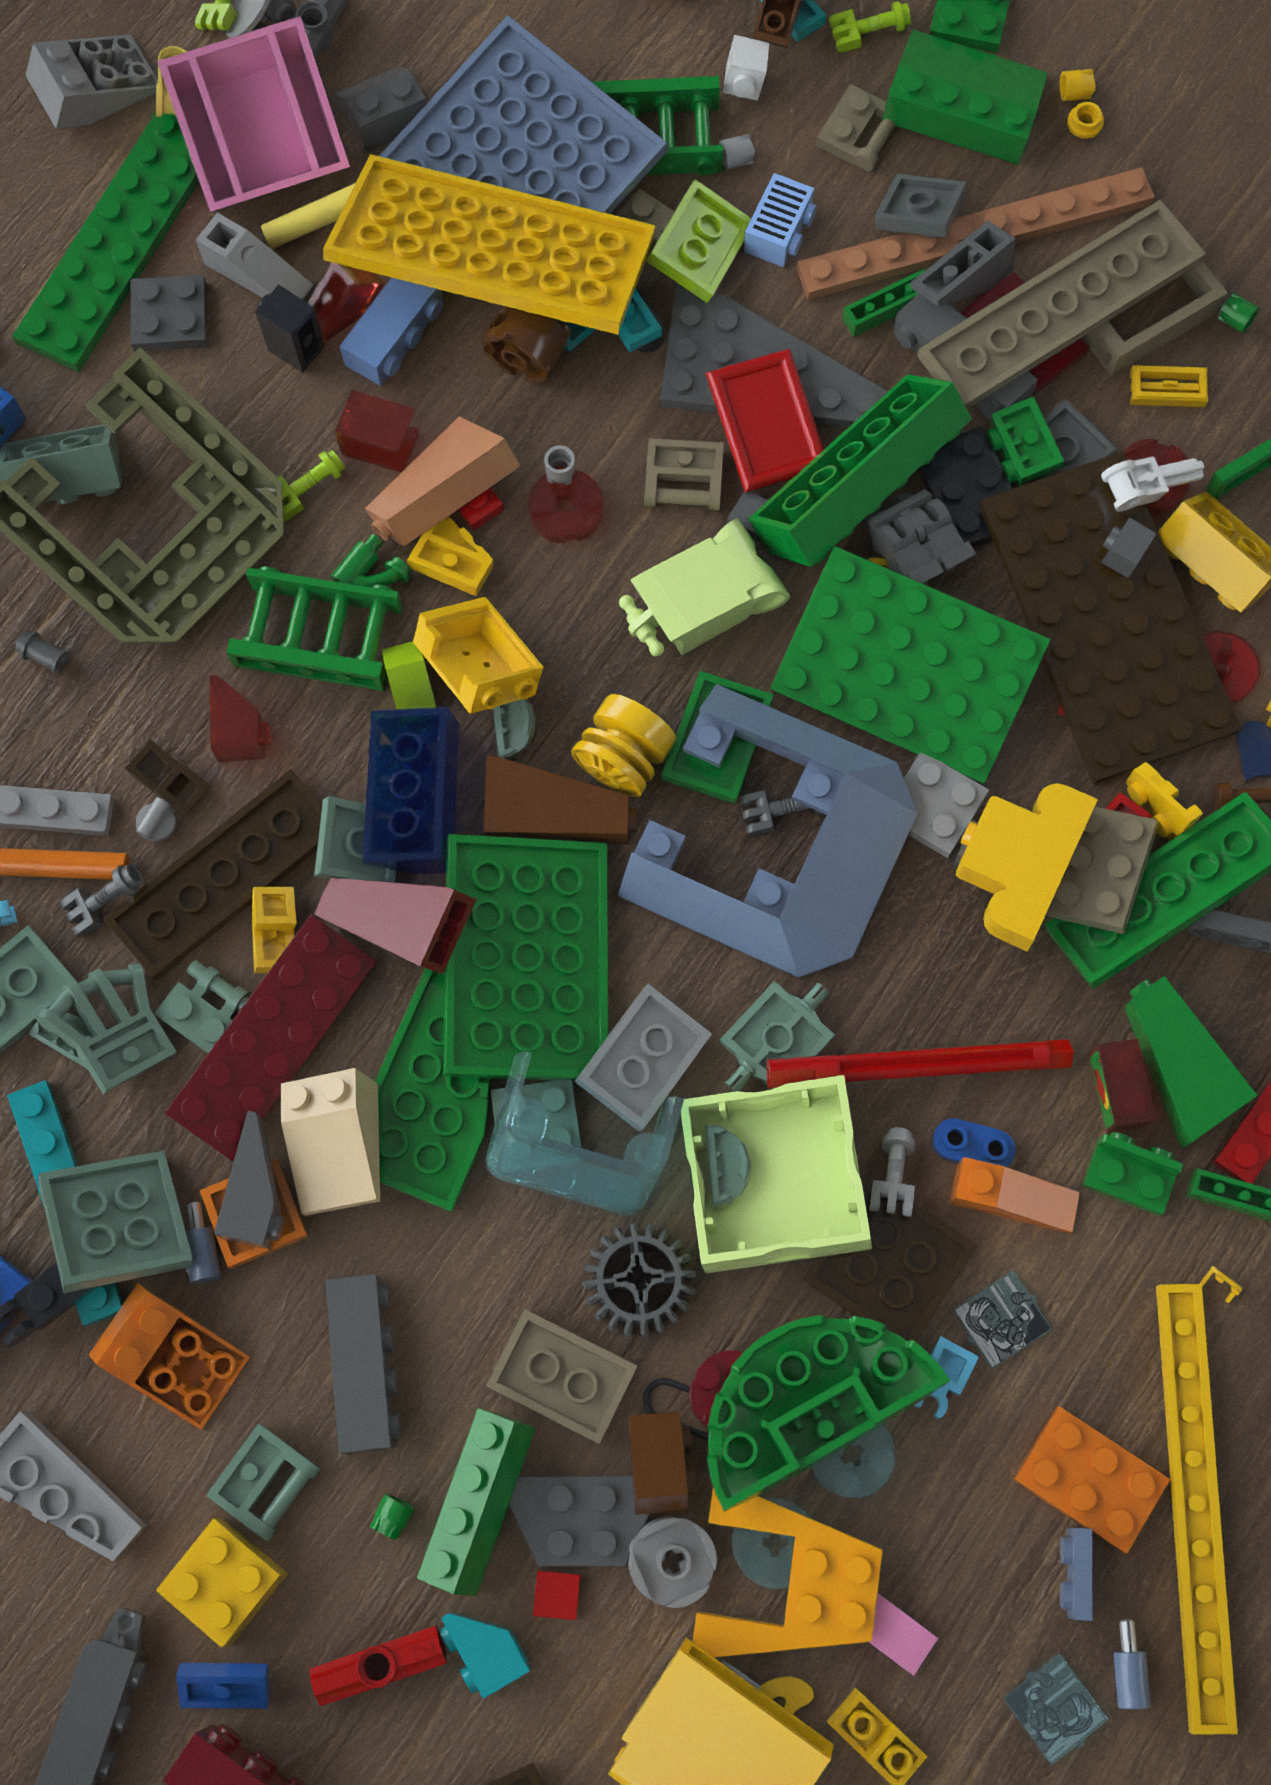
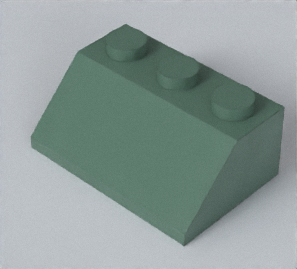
[0,424,123,504]

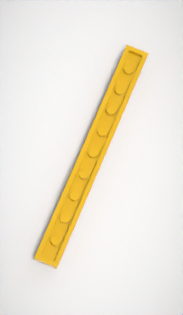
[1156,1284,1238,1734]

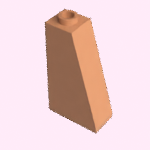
[365,416,520,546]

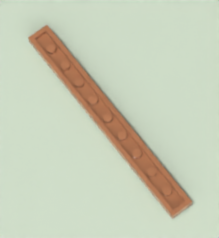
[796,167,1155,300]

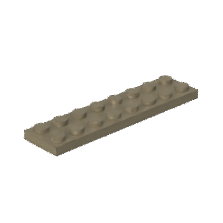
[917,200,1206,409]

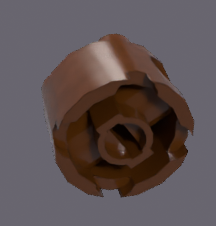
[481,305,571,383]

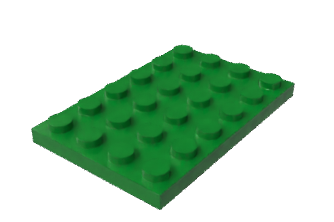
[770,546,1051,784]
[443,834,608,1081]

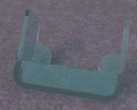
[486,1051,684,1215]

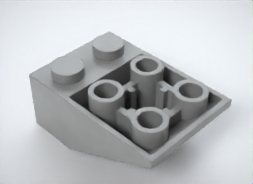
[26,35,158,129]

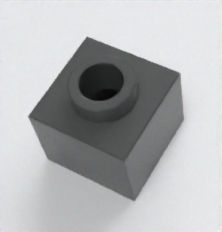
[1101,517,1157,578]

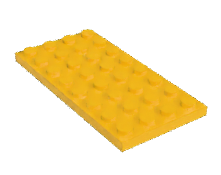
[323,154,656,335]

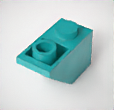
[439,1611,532,1699]

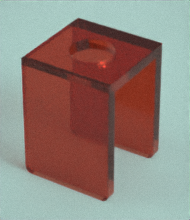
[335,390,418,473]

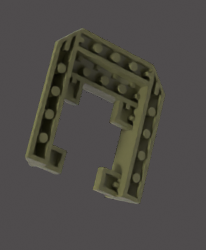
[0,347,284,643]

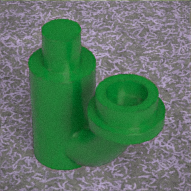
[330,534,412,587]

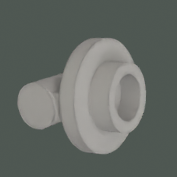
[136,797,176,842]

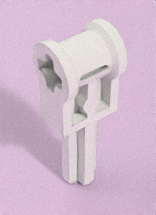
[1101,456,1205,512]

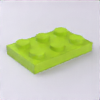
[646,179,752,303]

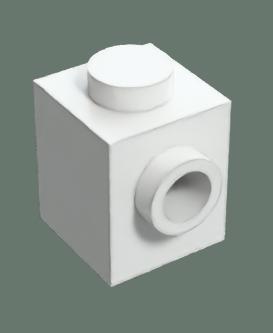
[723,35,769,101]

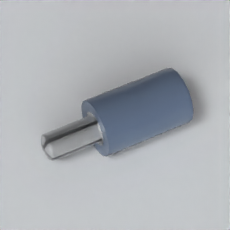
[186,1202,221,1284]
[1113,1619,1151,1709]

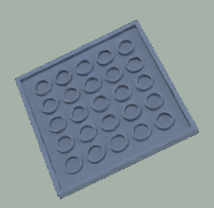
[380,15,669,214]

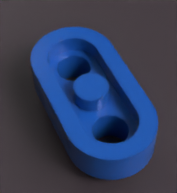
[932,1118,1016,1167]

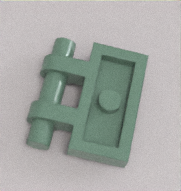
[154,960,250,1054]

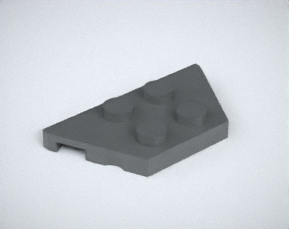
[509,1476,649,1567]

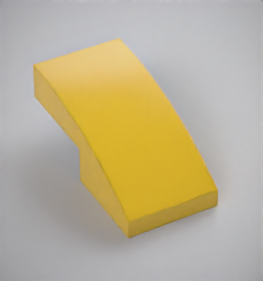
[252,887,297,973]

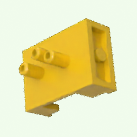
[413,597,544,714]

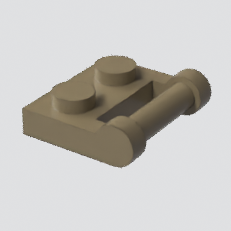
[815,84,895,171]
[644,438,724,511]

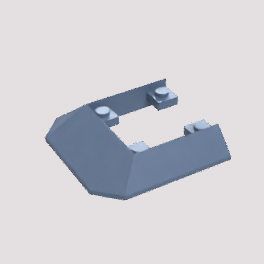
[617,684,917,978]

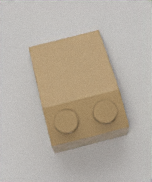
[281,1068,380,1216]

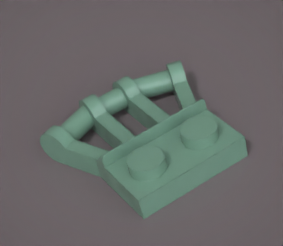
[36,963,177,1094]

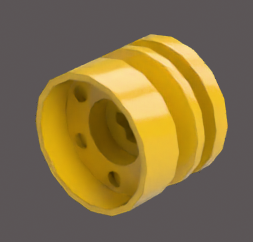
[571,694,676,798]

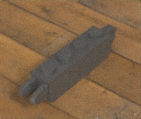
[36,1607,147,1785]

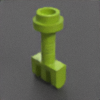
[195,0,237,31]
[829,1,911,52]
[278,450,346,522]

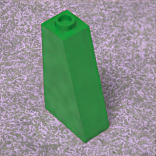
[1124,976,1258,1149]

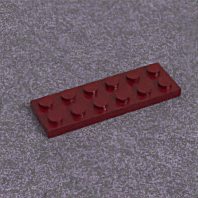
[164,914,376,1161]

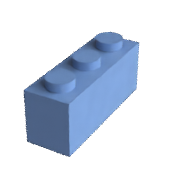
[340,278,443,386]

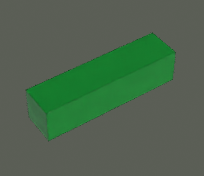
[842,269,925,337]
[1186,1168,1271,1221]

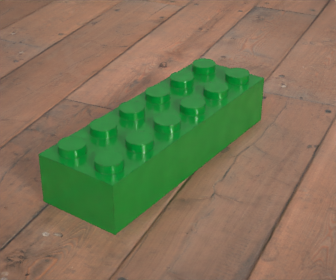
[748,374,972,567]

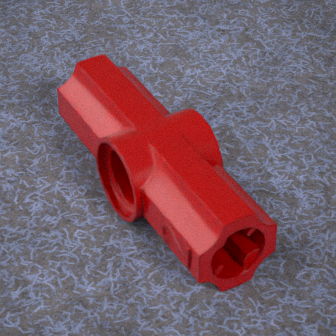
[309,1625,448,1707]

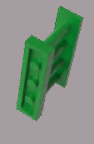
[591,76,723,175]
[226,566,402,691]

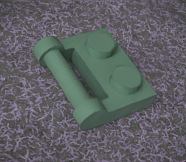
[206,1423,321,1542]

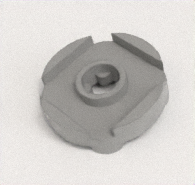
[628,1516,717,1608]

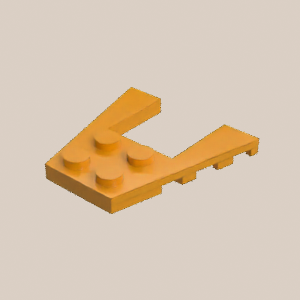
[693,1488,883,1658]

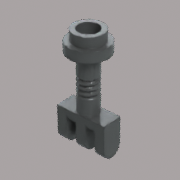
[739,790,823,836]
[60,864,143,937]

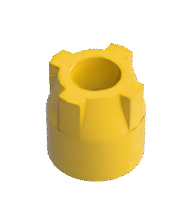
[1059,69,1096,101]

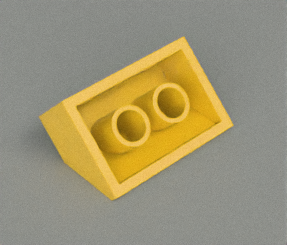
[1158,491,1271,613]

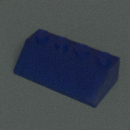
[363,707,460,874]

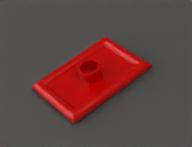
[705,348,824,493]

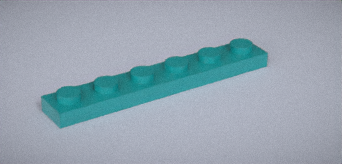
[7,1080,124,1327]

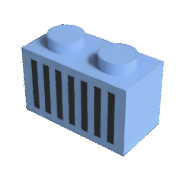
[744,173,817,268]

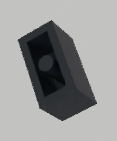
[255,284,325,373]

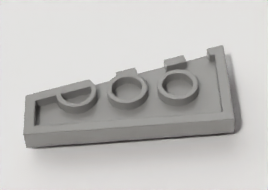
[0,1410,147,1561]

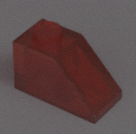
[308,262,385,342]
[209,675,271,762]

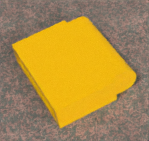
[608,1637,834,1785]

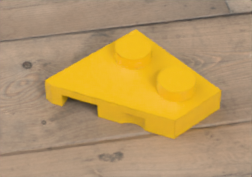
[407,515,493,597]
[1125,762,1203,841]

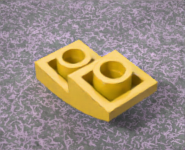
[826,1687,927,1785]

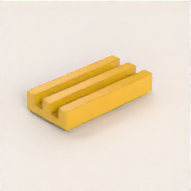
[1130,365,1208,407]

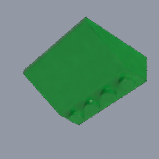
[881,29,1048,165]

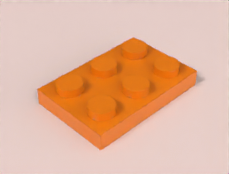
[1012,1406,1170,1554]

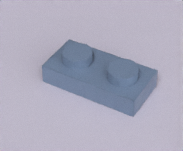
[1060,1528,1093,1621]

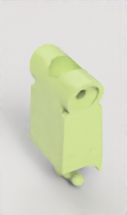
[619,518,790,656]

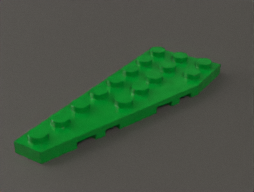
[375,968,490,1213]

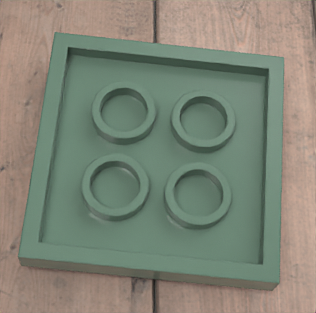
[38,1151,193,1293]

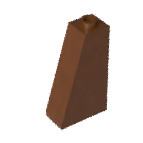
[484,756,637,844]

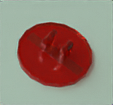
[1201,630,1260,703]

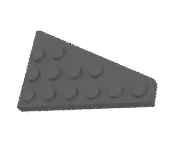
[660,283,887,428]

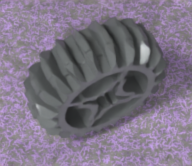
[583,1223,696,1338]

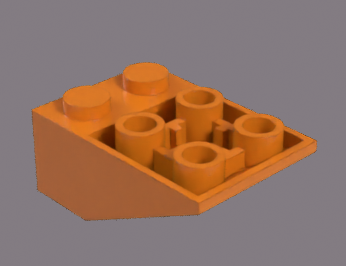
[89,1283,250,1430]

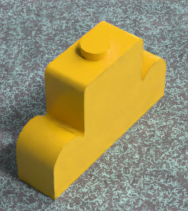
[956,783,1098,952]

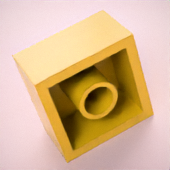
[156,1518,288,1648]

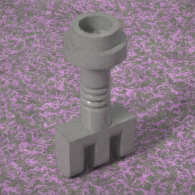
[869,1127,915,1217]

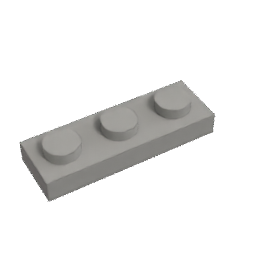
[0,785,114,836]

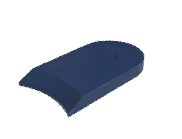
[1237,721,1271,781]

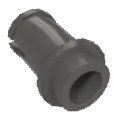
[15,631,69,673]

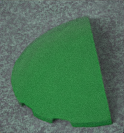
[707,1315,950,1512]

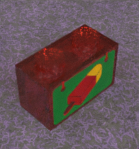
[1088,1038,1157,1134]

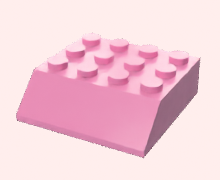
[157,16,350,212]

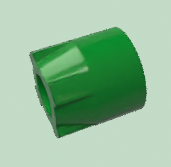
[1218,292,1260,334]
[370,1493,415,1540]

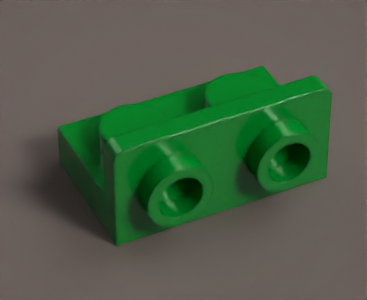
[987,396,1064,487]
[1081,1132,1184,1216]

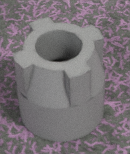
[719,134,755,170]
[544,445,575,486]

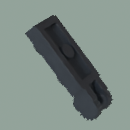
[0,1262,99,1347]

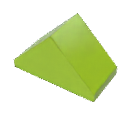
[381,641,438,722]

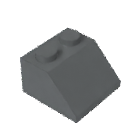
[335,66,426,153]

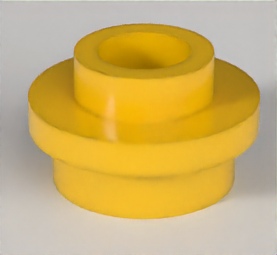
[1067,102,1104,139]

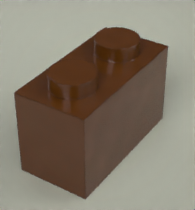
[629,1412,696,1515]

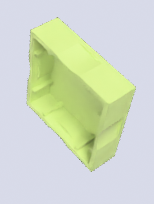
[679,1075,872,1274]

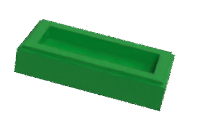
[1205,438,1271,499]

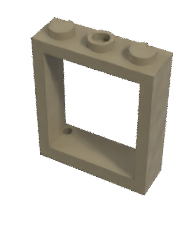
[1082,262,1228,376]

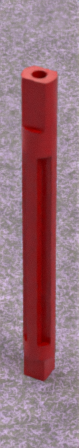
[766,1039,1074,1088]

